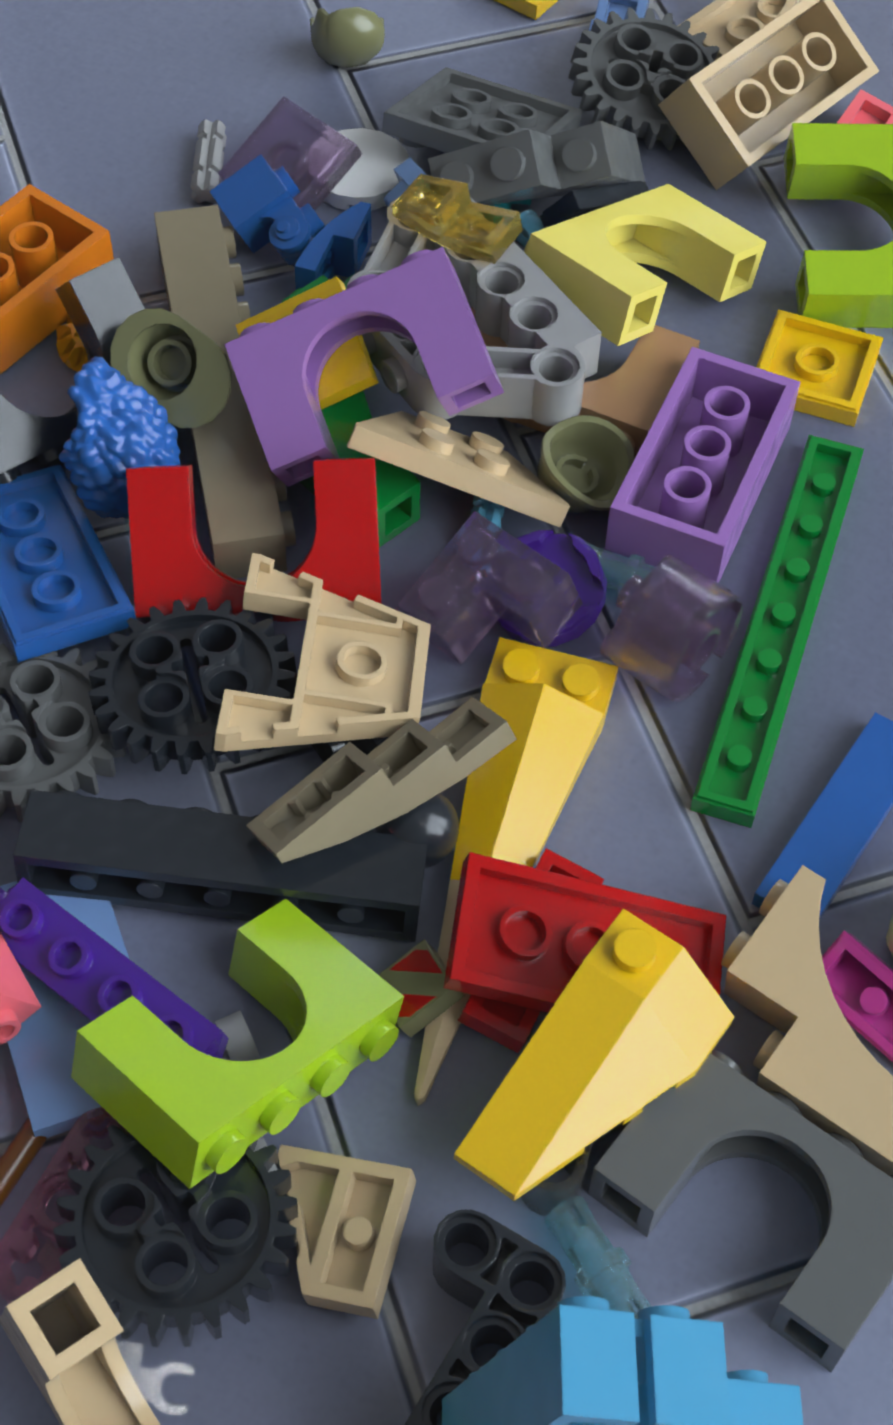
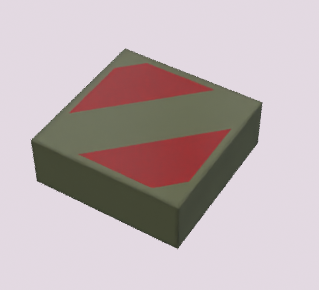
[378,939,465,1038]

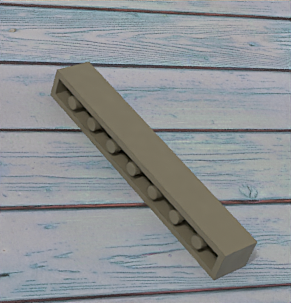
[154,205,296,579]

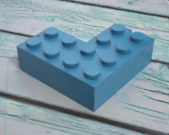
[442,1296,803,1425]

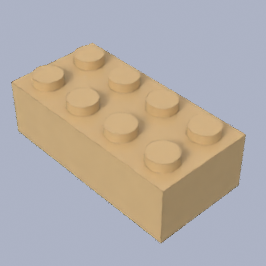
[658,0,879,190]

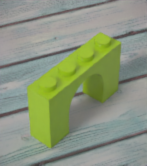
[783,123,893,328]
[71,899,404,1189]

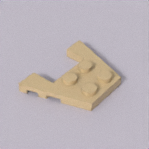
[214,553,431,752]

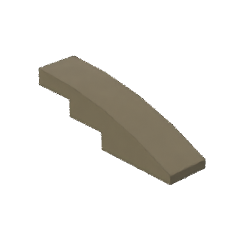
[246,697,516,863]

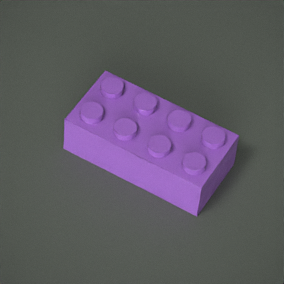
[604,347,800,591]

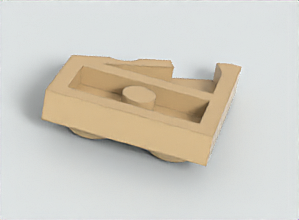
[278,1144,417,1319]

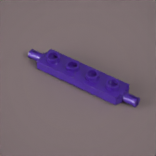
[0,877,229,1059]

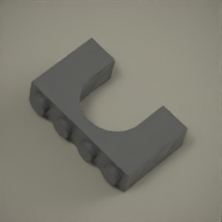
[588,1050,893,1372]

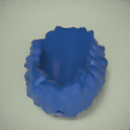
[59,356,181,519]

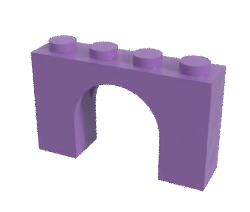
[224,246,504,487]

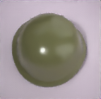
[537,415,635,513]

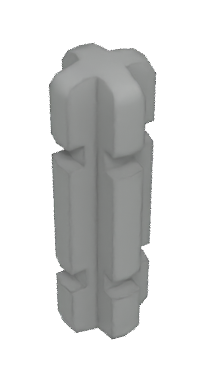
[190,119,227,204]

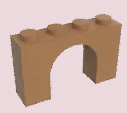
[471,308,700,457]

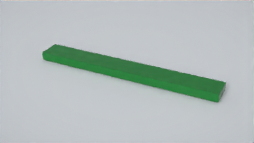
[690,435,864,828]

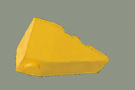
[454,908,734,1201]

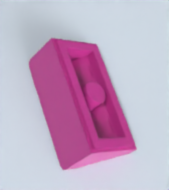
[822,930,893,1062]

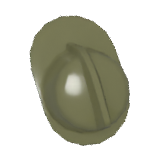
[111,308,232,428]

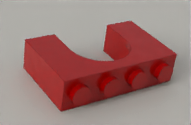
[126,457,382,622]

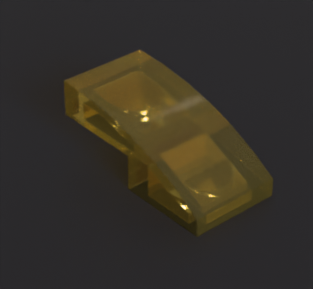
[391,174,523,264]

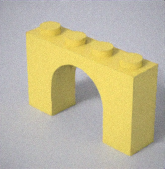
[524,184,766,346]

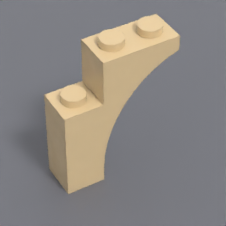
[721,865,893,1176]

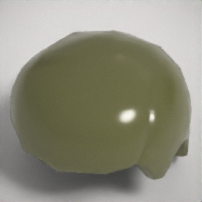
[310,7,385,68]

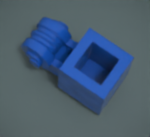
[209,154,325,266]

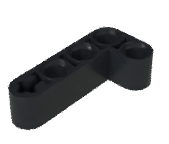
[404,1209,566,1425]

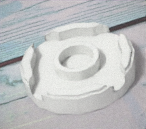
[307,128,409,210]

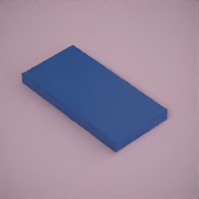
[0,464,136,663]

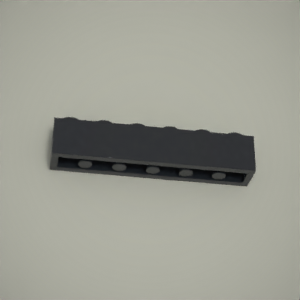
[13,790,428,942]

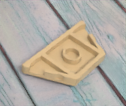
[347,411,570,527]

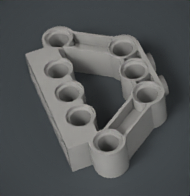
[347,194,602,426]

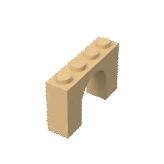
[0,1258,160,1425]

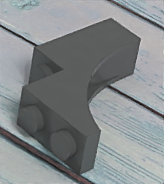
[428,121,645,209]

